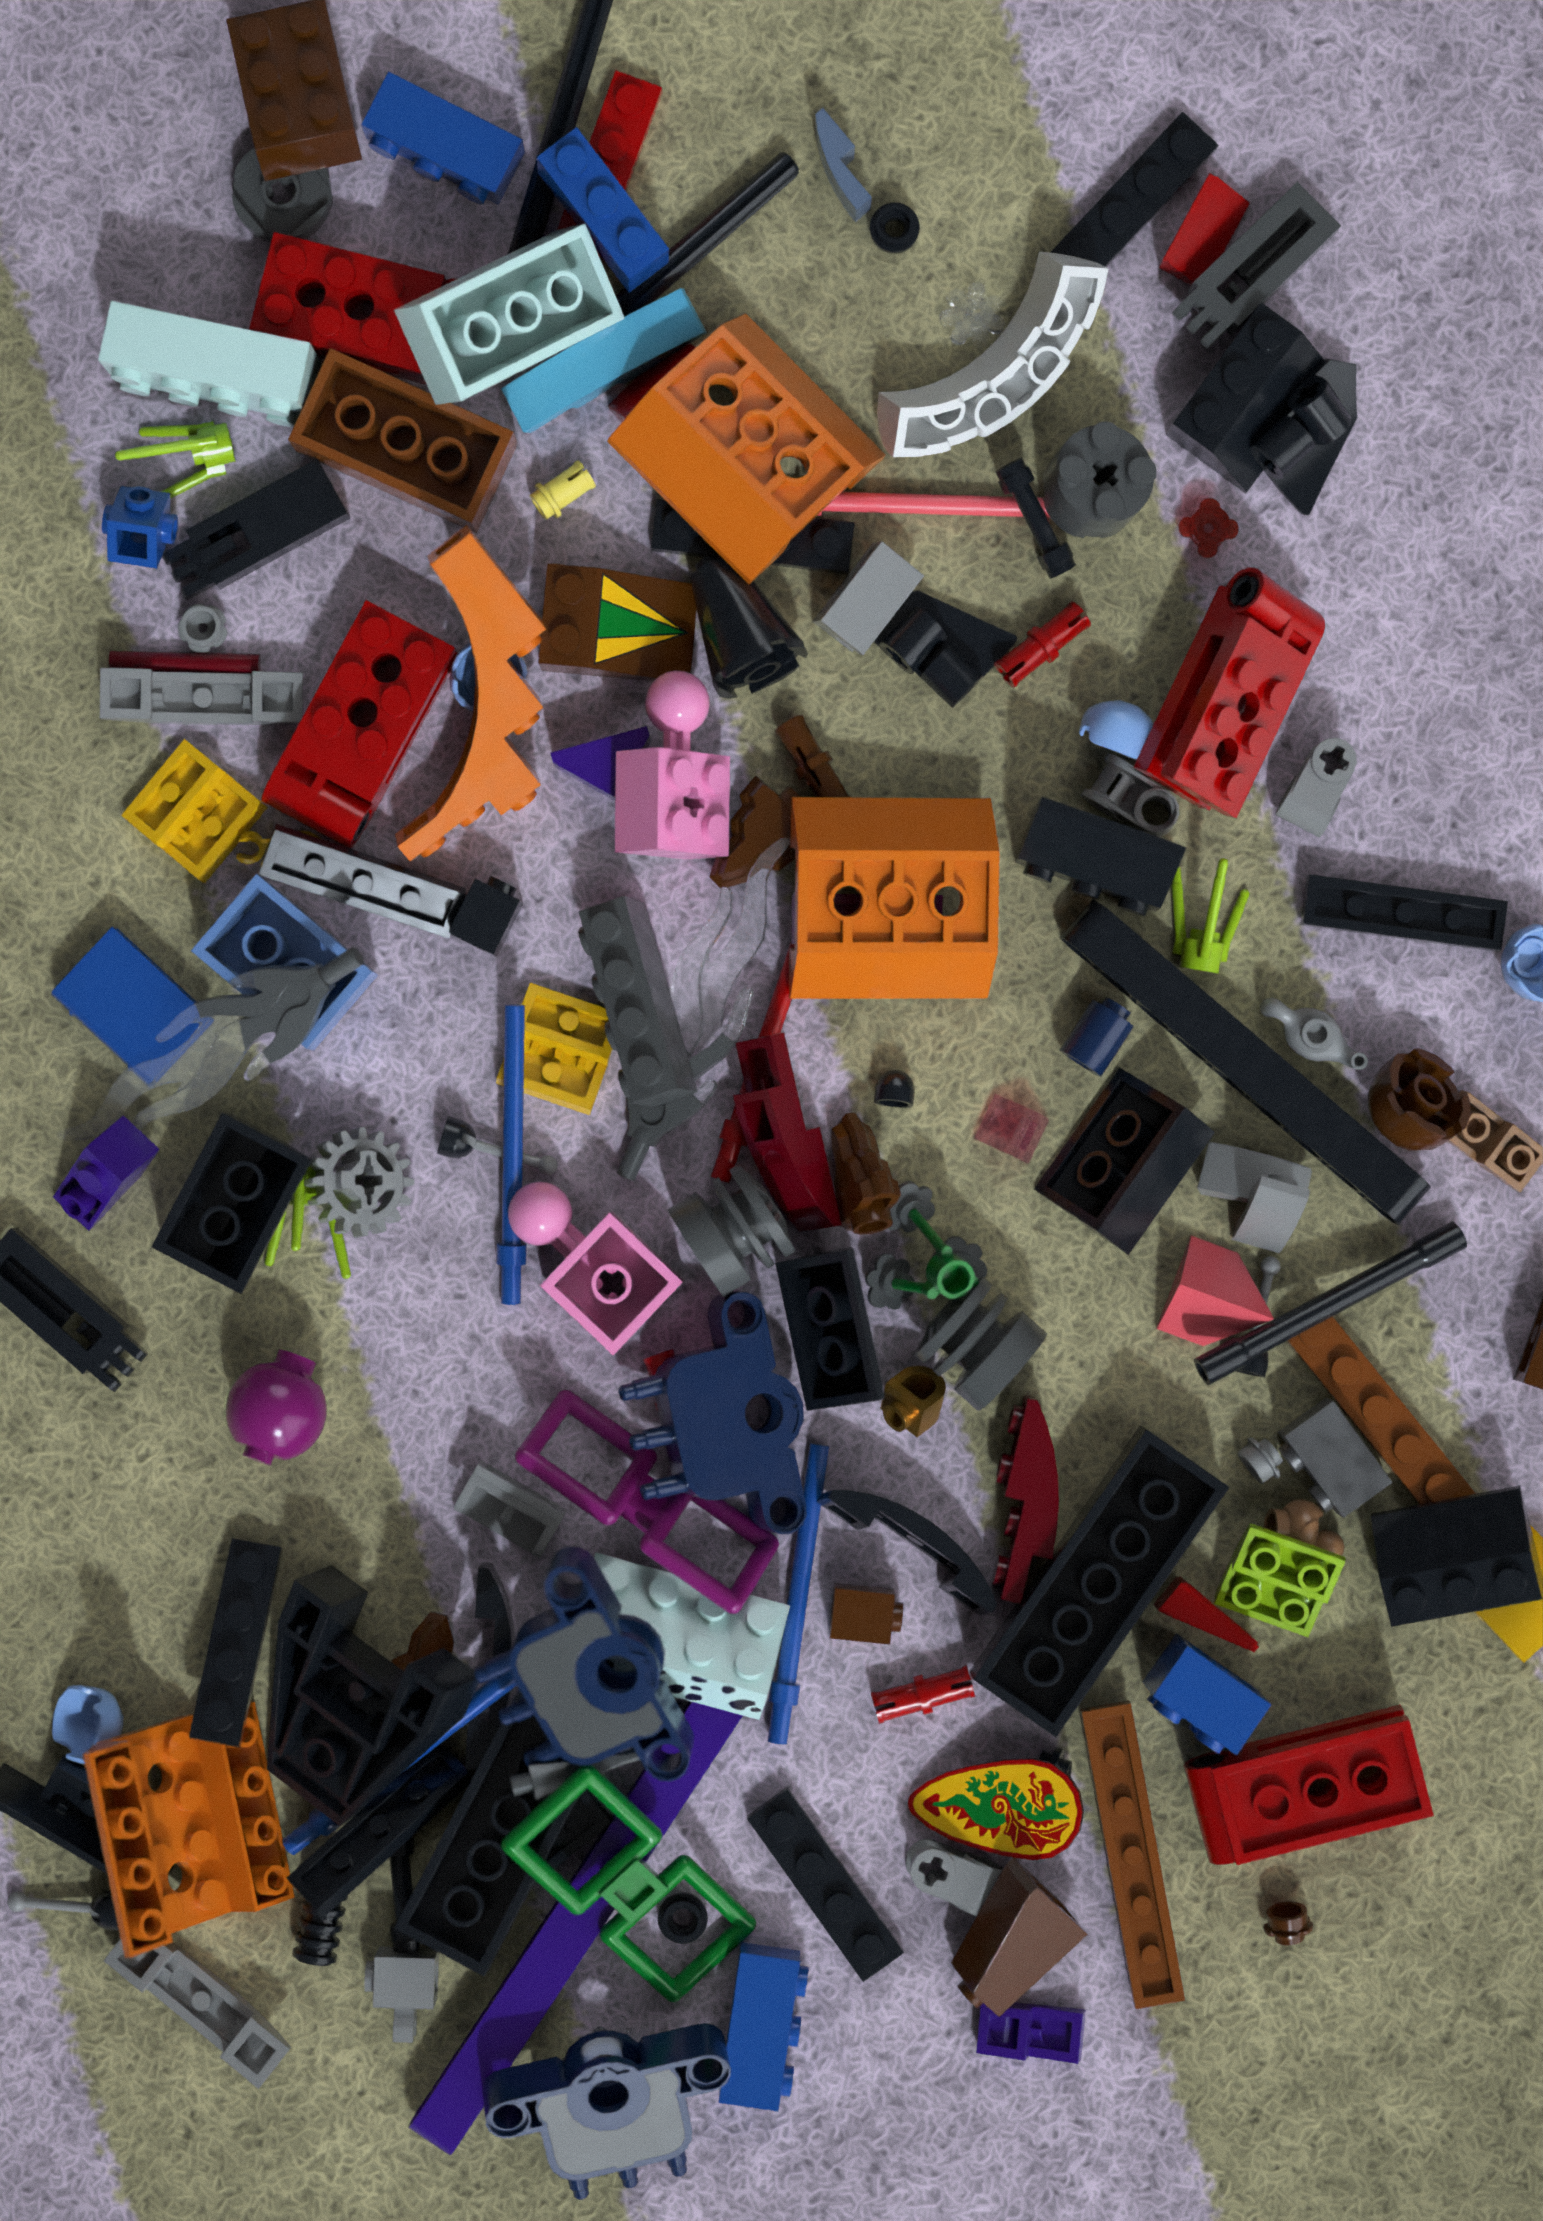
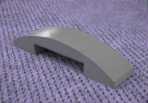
[100,668,303,725]
[104,1939,291,2089]

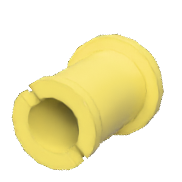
[529,460,596,520]

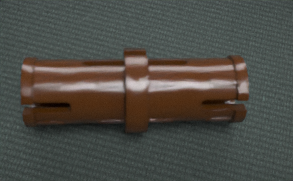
[775,715,851,797]

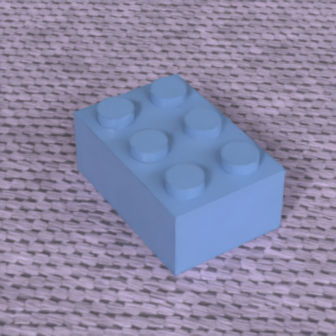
[191,874,378,1051]

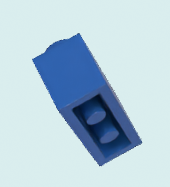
[361,71,526,205]
[536,127,669,293]
[718,1942,809,2112]

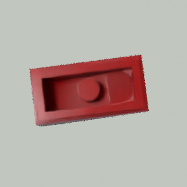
[1153,1576,1259,1652]

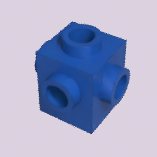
[102,486,178,569]

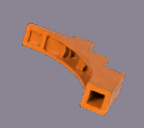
[395,525,546,861]

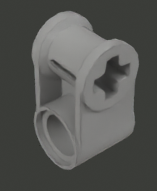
[1275,738,1357,838]
[1081,753,1179,837]
[905,1839,1004,1916]

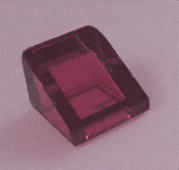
[974,1094,1049,1164]

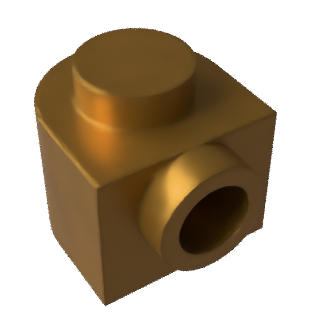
[880,1366,946,1438]

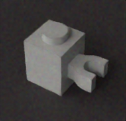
[365,1946,439,2043]

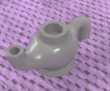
[1260,997,1368,1070]

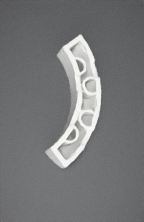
[877,252,1109,457]

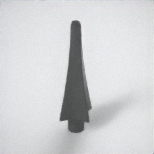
[510,1749,640,1800]

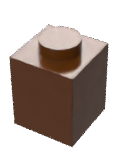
[829,1583,903,1645]

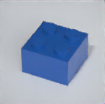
[1142,1633,1271,1755]

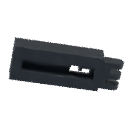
[162,459,350,600]
[0,1228,148,1392]

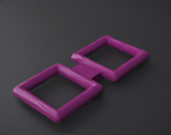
[515,1390,779,1614]

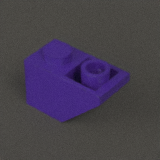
[53,1115,160,1231]

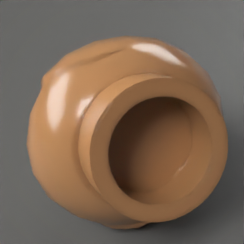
[1263,1499,1345,1555]

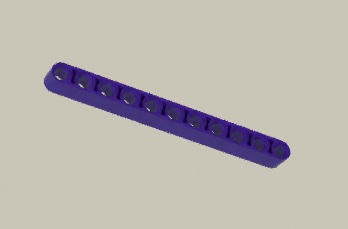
[408,1701,743,2155]

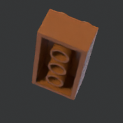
[288,348,518,534]

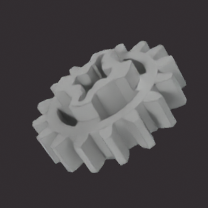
[304,1127,414,1238]

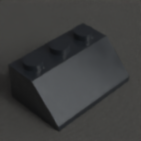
[1166,302,1324,494]
[1015,797,1186,916]
[1034,1068,1215,1255]
[152,1113,313,1294]
[775,1247,885,1411]
[1371,1485,1543,1627]

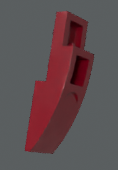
[732,1032,842,1232]
[992,1395,1059,1604]

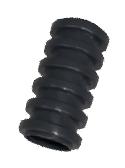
[292,1896,348,1966]

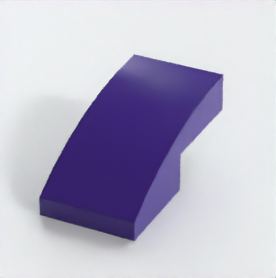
[976,2002,1086,2064]

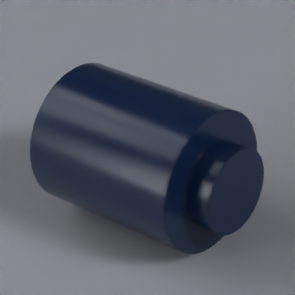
[1059,997,1134,1077]

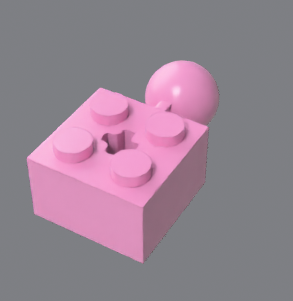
[615,671,730,859]
[508,1182,684,1355]

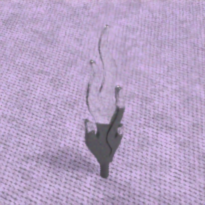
[616,838,790,1181]
[57,947,364,1141]

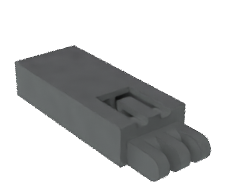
[1172,182,1341,349]

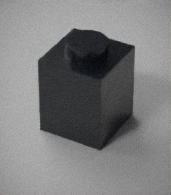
[448,876,523,957]

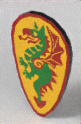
[908,1758,1084,1860]

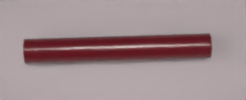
[109,651,261,674]

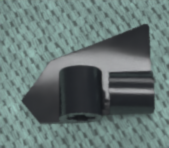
[1251,358,1357,515]
[874,590,1017,708]

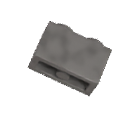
[1278,1398,1393,1518]

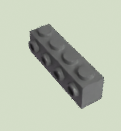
[578,896,698,1107]

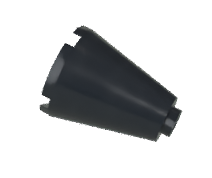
[690,553,808,699]

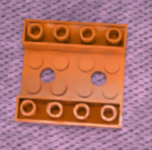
[607,313,886,584]
[789,797,1000,999]
[83,1701,295,1958]

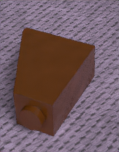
[951,1857,1088,2017]

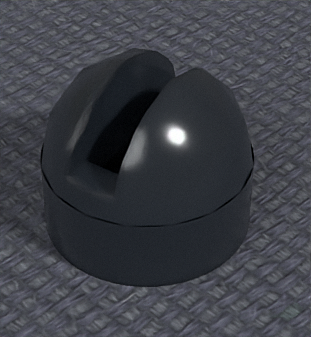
[874,1070,915,1108]

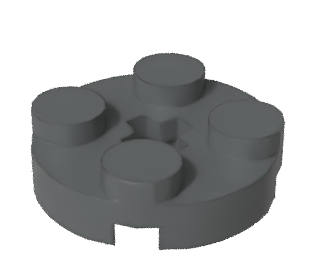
[232,148,333,242]

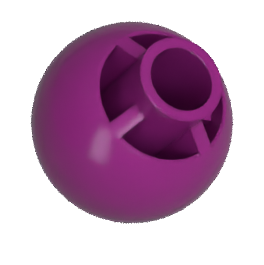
[225,1349,327,1466]

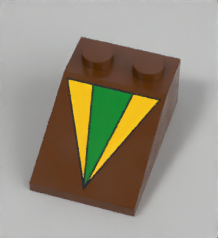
[538,563,697,681]

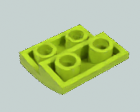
[1214,1523,1346,1637]

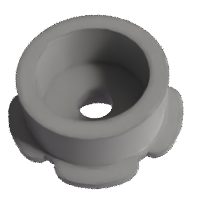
[178,603,227,653]
[1238,1437,1283,1484]

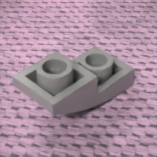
[1197,1142,1312,1218]
[1232,1174,1310,1253]

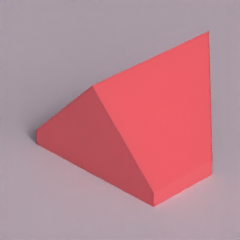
[1156,1236,1274,1346]

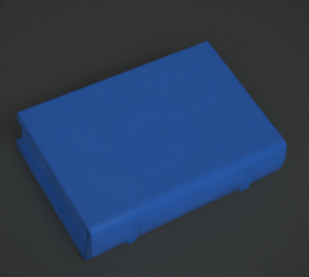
[51,927,216,1087]

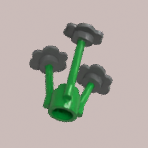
[865,1181,987,1310]

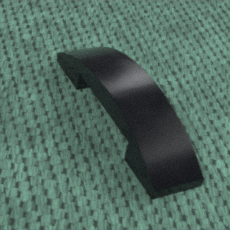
[817,1490,997,1615]
[465,1562,515,1770]

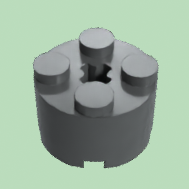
[1042,421,1157,538]

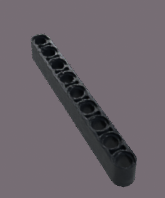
[1060,899,1431,1225]

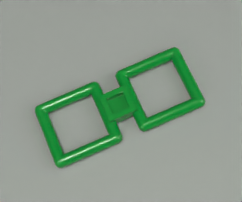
[501,1764,756,2003]

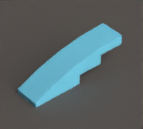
[501,288,707,433]

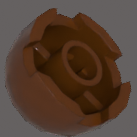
[1368,1048,1471,1151]

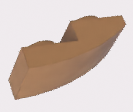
[1447,1090,1543,1193]

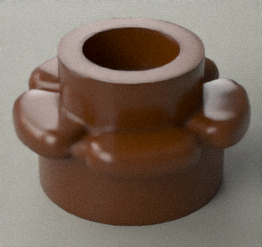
[1263,1901,1313,1945]

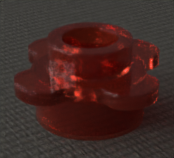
[1178,498,1239,558]

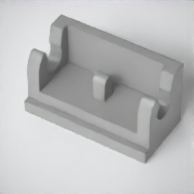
[812,541,924,655]
[453,1460,567,1559]

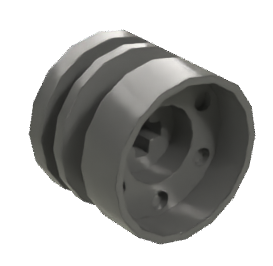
[668,1163,796,1297]
[914,1276,1047,1412]

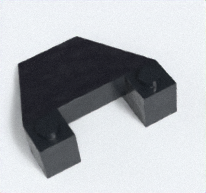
[267,1565,479,1826]

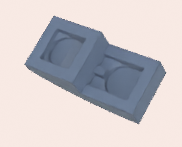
[815,108,872,222]

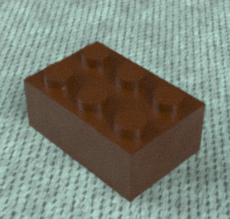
[226,0,363,181]

